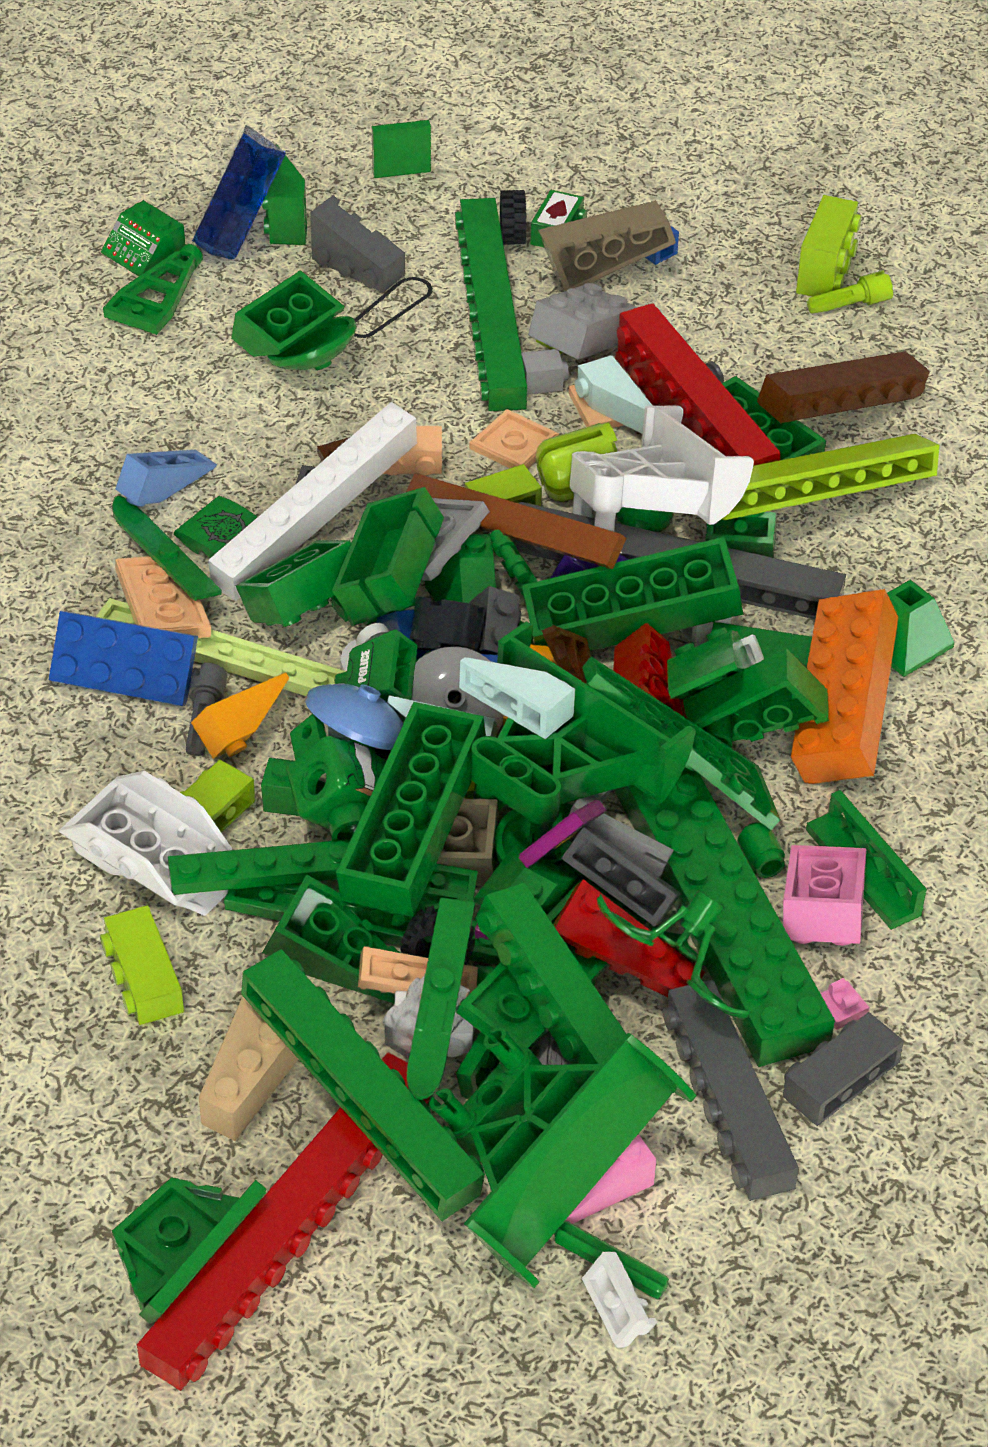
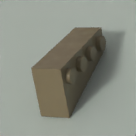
[538,200,676,291]

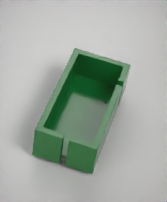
[332,487,444,622]

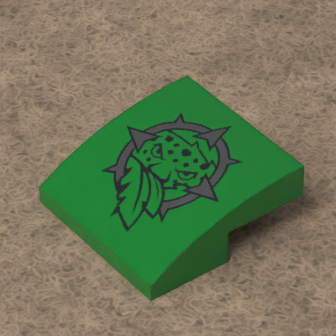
[174,496,257,558]

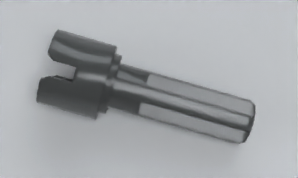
[186,663,228,756]

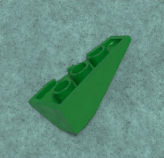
[425,534,496,603]
[262,874,400,1004]

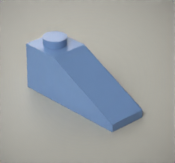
[115,449,217,507]

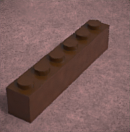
[757,351,930,423]

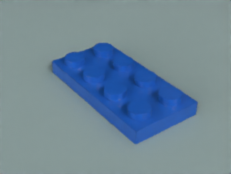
[49,611,198,706]

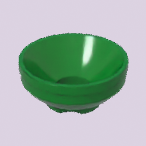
[616,507,674,532]

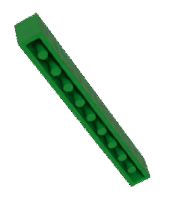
[455,198,527,411]

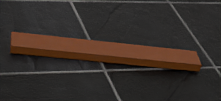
[406,473,627,570]

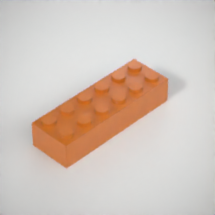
[791,589,898,784]

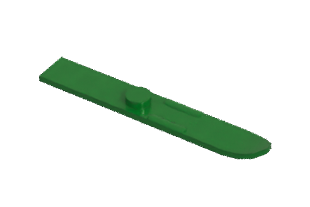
[112,496,222,601]
[407,898,475,1100]

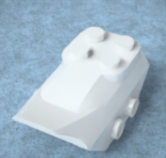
[58,771,232,916]

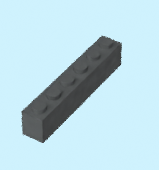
[663,980,799,1201]

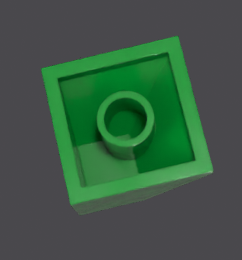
[474,844,580,915]

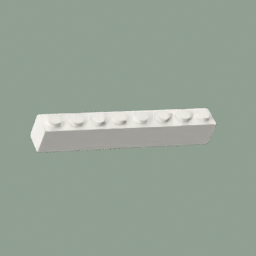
[208,402,417,601]

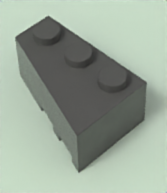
[310,195,405,293]

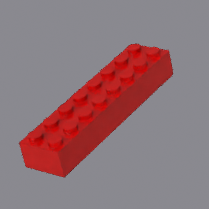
[615,303,780,466]

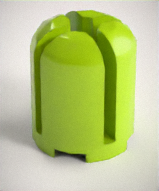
[536,422,618,502]

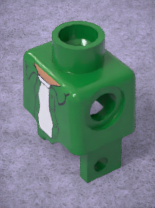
[286,713,387,841]

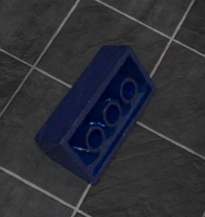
[192,125,286,260]

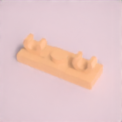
[358,947,478,993]

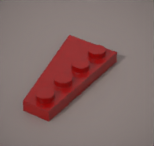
[553,879,705,998]

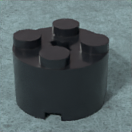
[410,597,486,652]

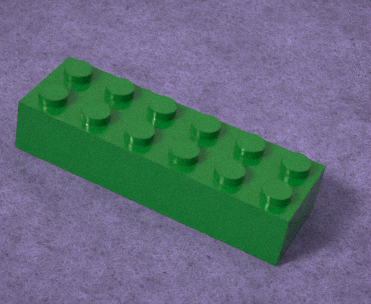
[522,537,744,651]
[336,701,486,917]

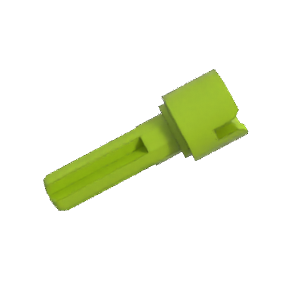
[807,270,893,314]

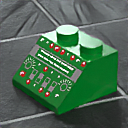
[101,200,185,277]

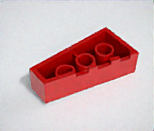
[613,623,687,718]

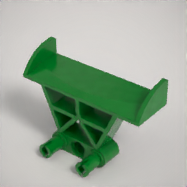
[471,621,696,844]
[429,1027,697,1288]

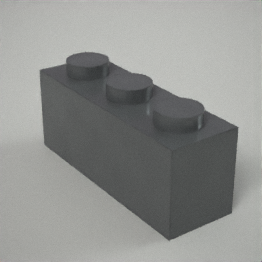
[561,827,681,926]
[782,1012,904,1126]

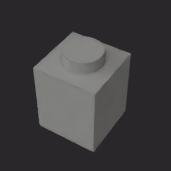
[521,349,569,395]

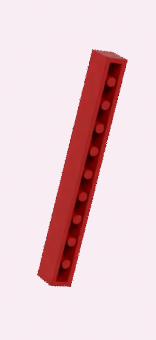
[136,1052,430,1391]

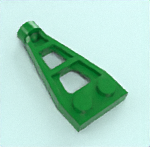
[103,244,203,335]

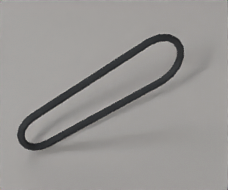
[354,277,433,338]

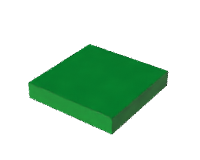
[371,120,431,178]

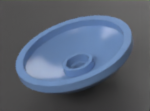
[305,683,403,750]

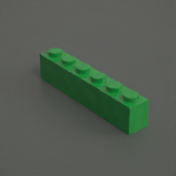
[475,883,626,1064]

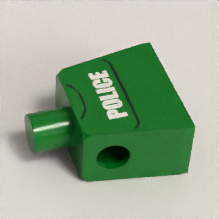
[334,629,418,702]

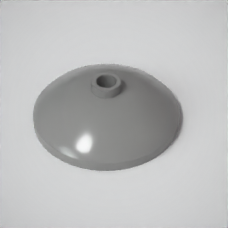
[411,647,504,732]

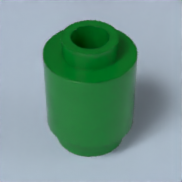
[737,822,785,878]

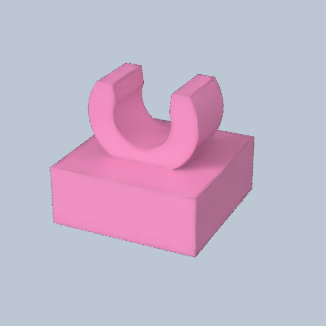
[821,978,870,1030]

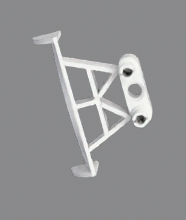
[570,406,754,532]

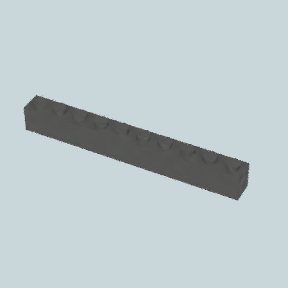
[510,502,846,619]

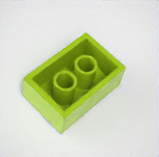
[796,195,862,297]

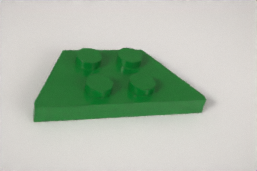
[112,1177,258,1311]

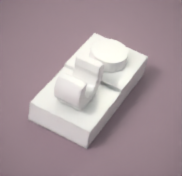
[582,1252,657,1348]

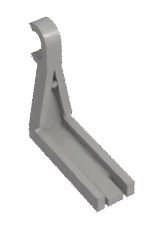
[569,790,674,878]

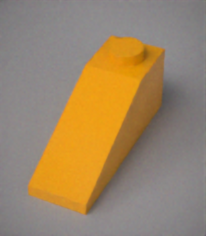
[191,672,289,759]

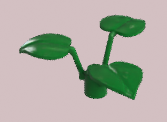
[597,889,751,1020]

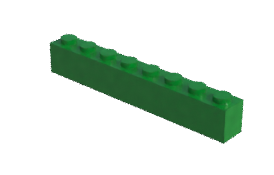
[241,949,485,1221]

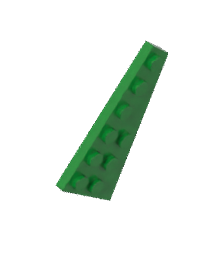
[582,656,781,830]

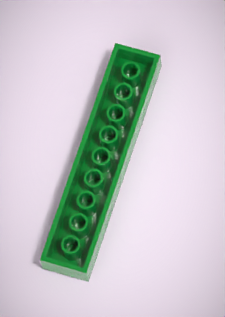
[614,767,835,1067]

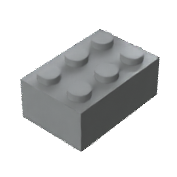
[528,283,638,360]

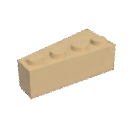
[199,996,298,1141]

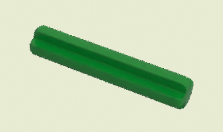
[554,1221,669,1299]

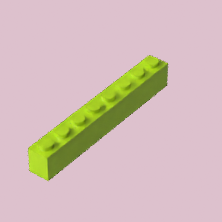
[722,434,940,520]

